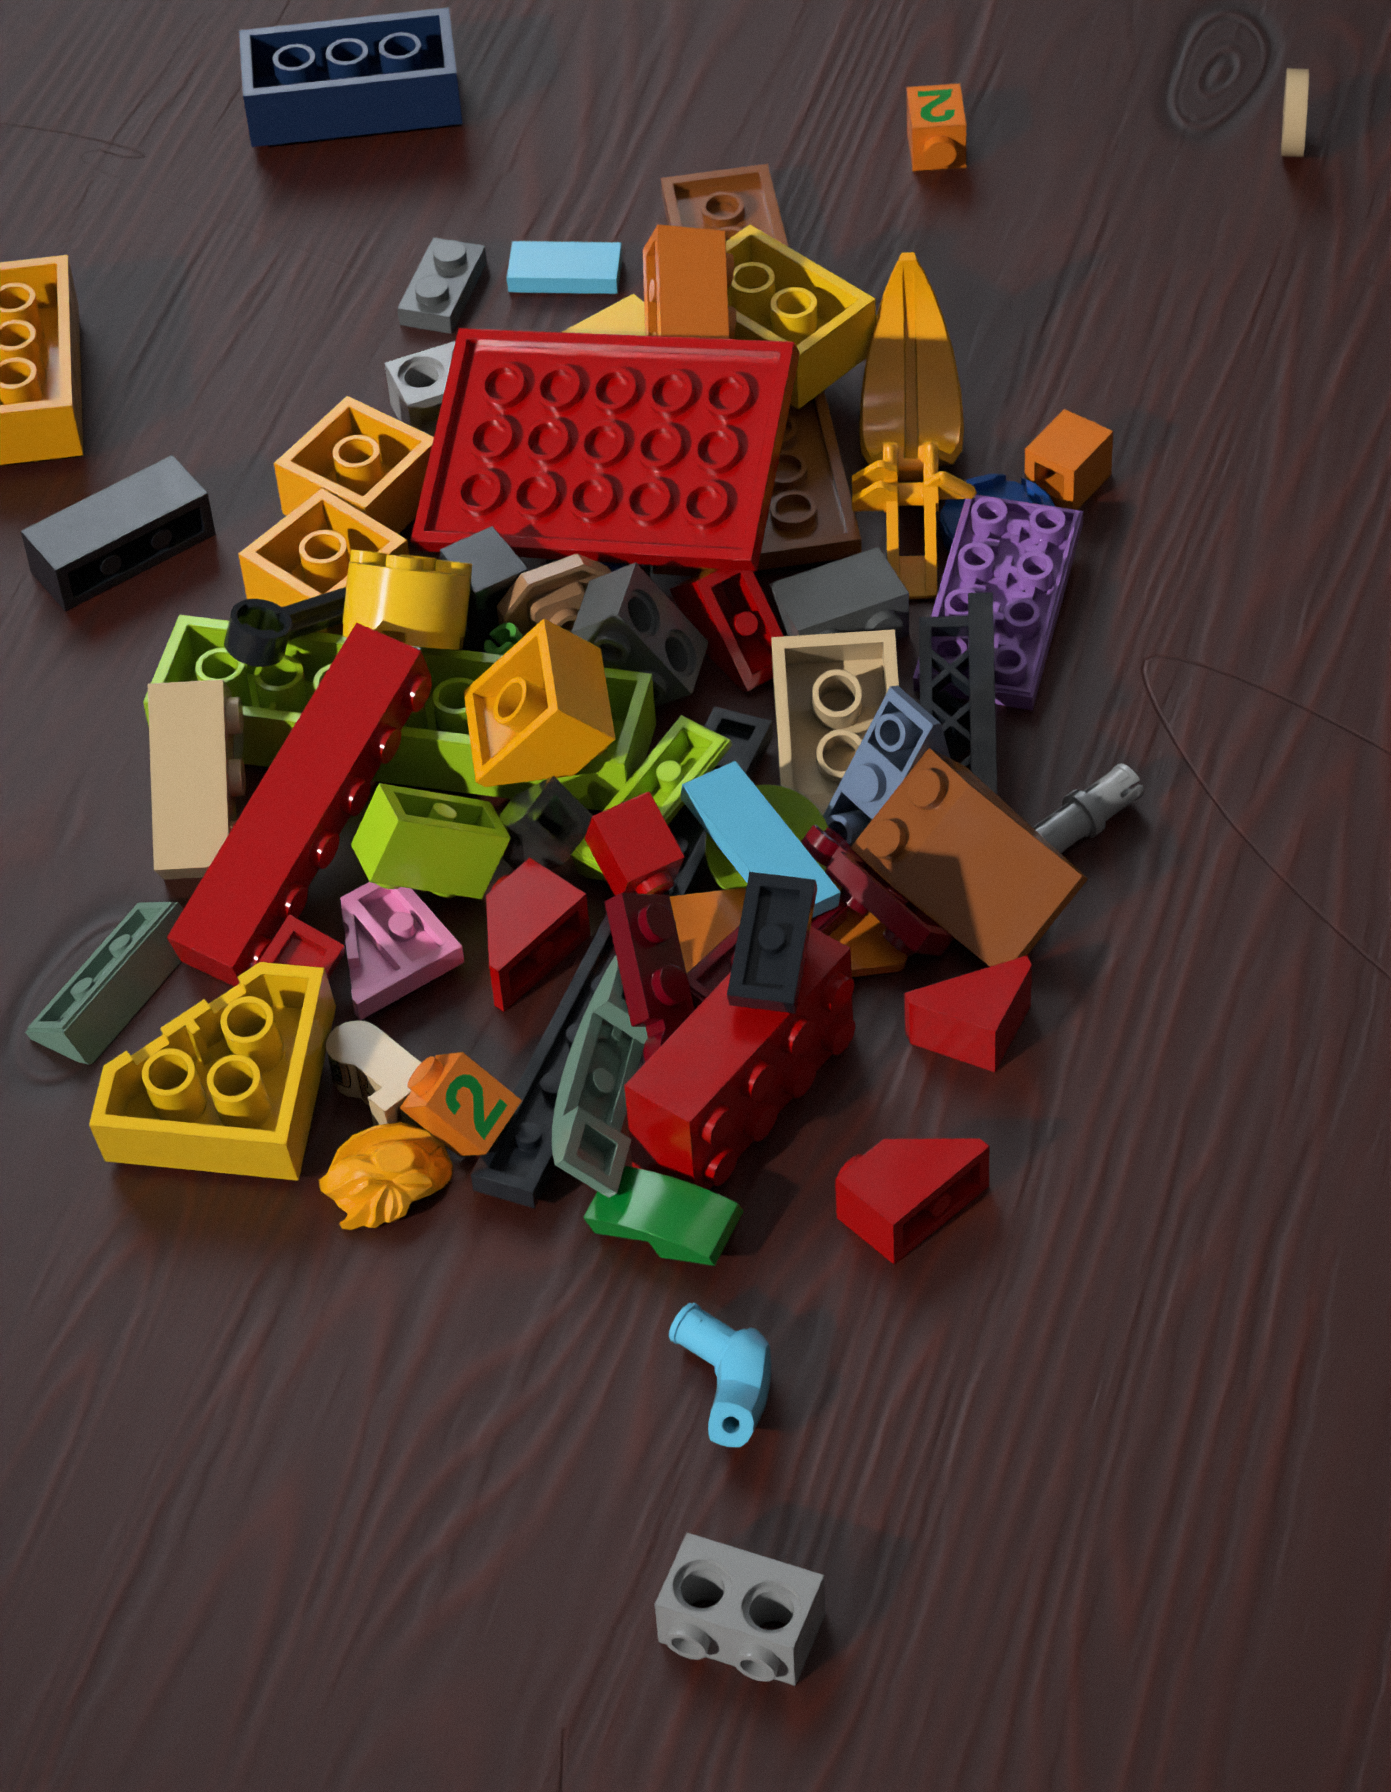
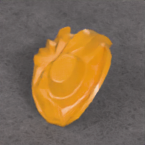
[318,1122,453,1230]

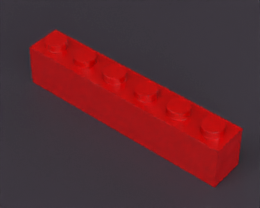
[167,622,432,987]

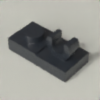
[727,872,817,1014]

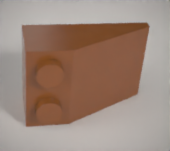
[850,748,1088,967]

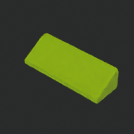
[570,715,732,881]

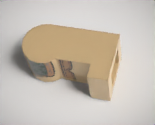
[326,1020,421,1127]

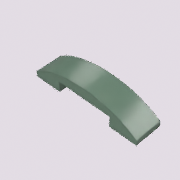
[552,955,648,1198]

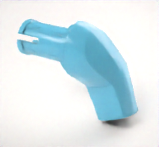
[669,1302,772,1447]

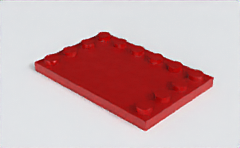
[410,328,800,571]

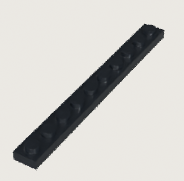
[471,706,773,1208]

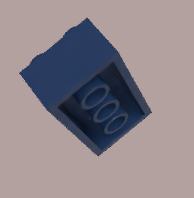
[239,7,463,147]

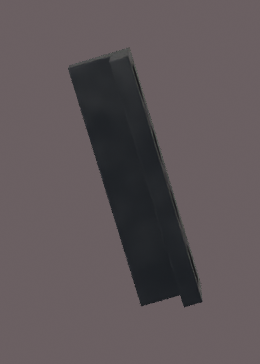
[919,592,997,795]

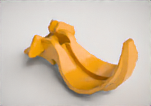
[852,252,977,600]

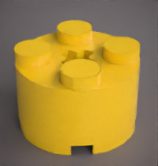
[342,549,472,650]

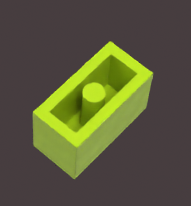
[351,783,511,899]

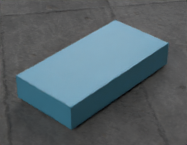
[507,241,623,294]

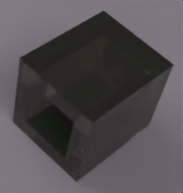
[499,776,593,870]

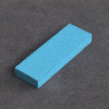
[680,761,841,918]

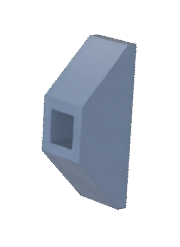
[823,685,951,851]

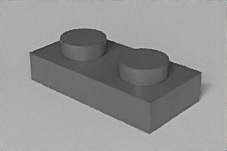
[397,237,487,334]

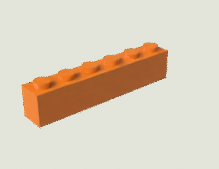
[643,224,736,576]

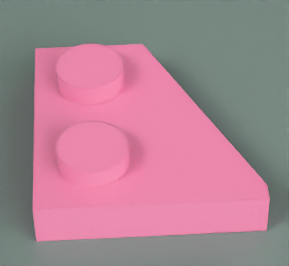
[340,882,465,1021]

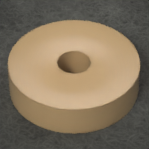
[1281,68,1309,157]

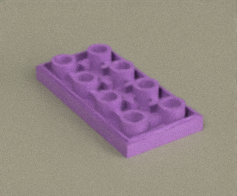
[913,494,1083,710]

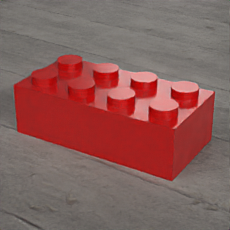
[624,927,856,1190]

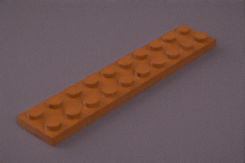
[661,164,862,571]

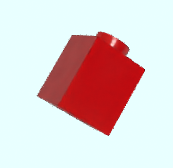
[585,791,685,896]

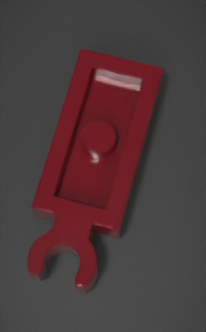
[801,825,954,956]
[604,893,695,1062]

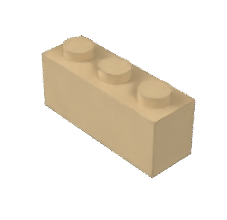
[148,679,246,879]

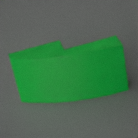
[583,1166,743,1266]

